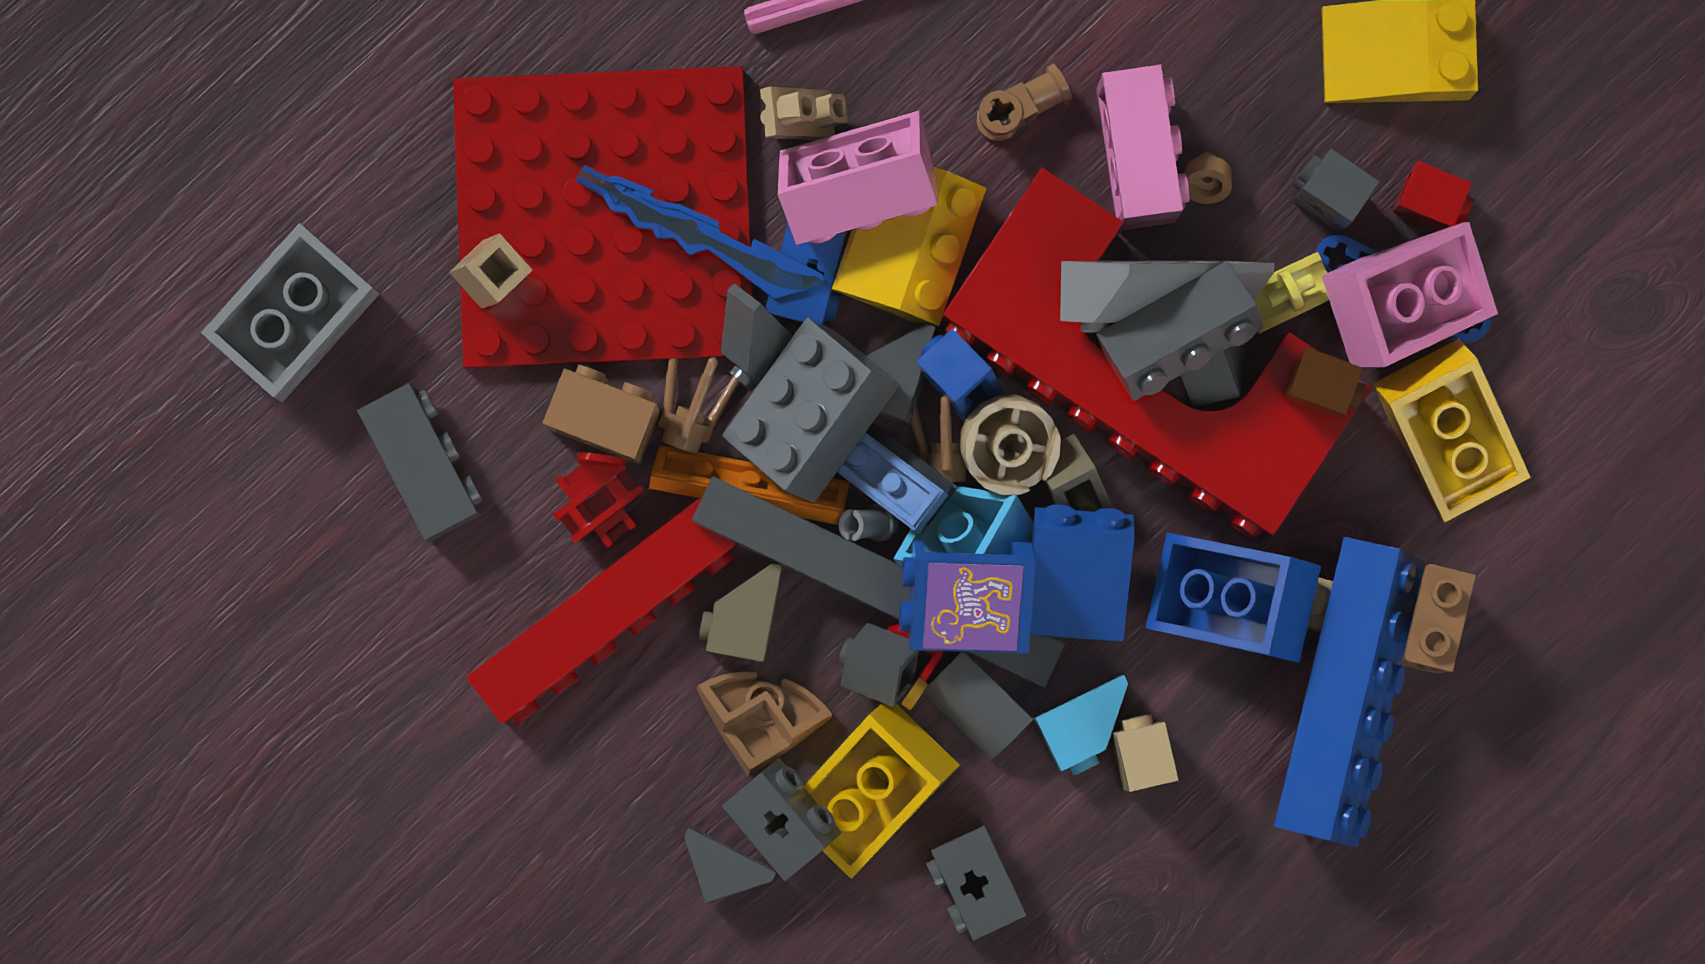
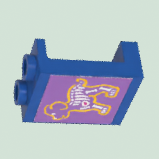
[899,541,1036,653]

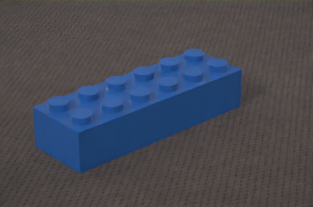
[1274,537,1426,847]

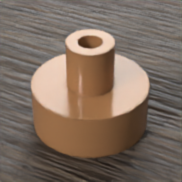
[1183,152,1232,204]

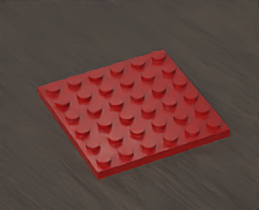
[453,66,753,369]

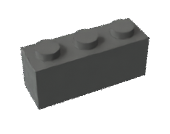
[1097,261,1263,401]
[357,383,484,542]

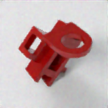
[552,452,644,548]

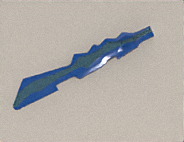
[576,165,824,300]

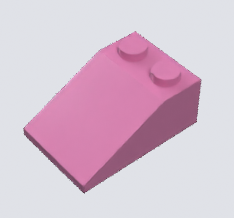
[1322,222,1498,367]

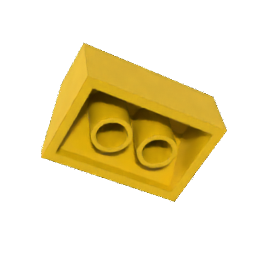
[832,167,987,326]

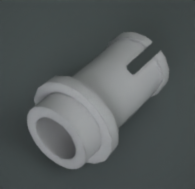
[839,503,898,542]

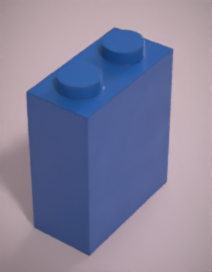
[1030,504,1135,642]

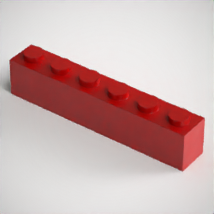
[466,498,737,726]

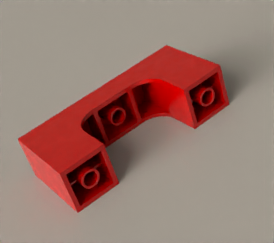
[941,168,1372,542]

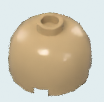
[960,395,1061,495]

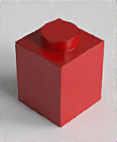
[1393,161,1474,231]

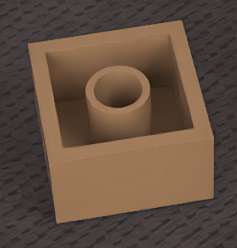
[542,365,662,465]

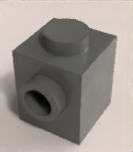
[839,623,919,707]

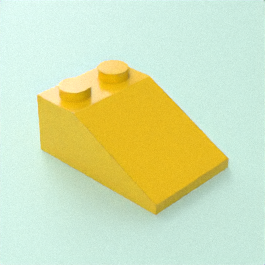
[1321,0,1478,104]
[1372,339,1531,523]
[804,703,960,879]

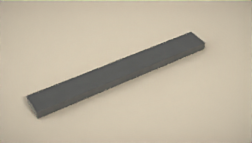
[691,476,1065,688]

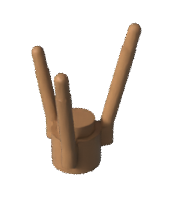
[657,358,740,453]
[911,396,967,482]

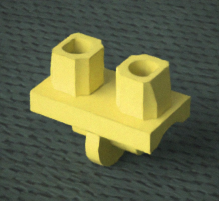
[1254,252,1330,334]

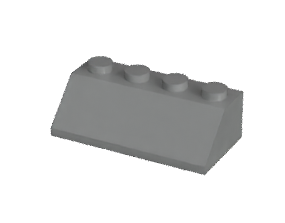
[1060,260,1274,332]

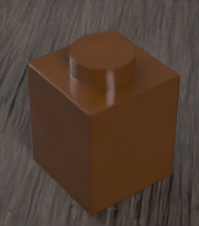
[1284,347,1366,419]

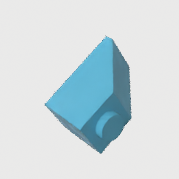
[1034,675,1128,776]

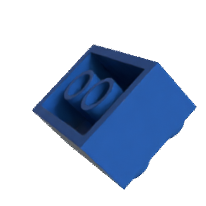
[1145,532,1321,663]

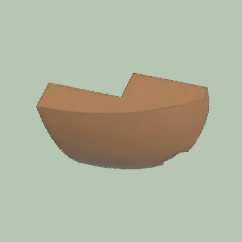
[697,672,832,777]

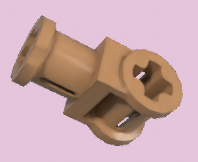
[976,64,1073,142]

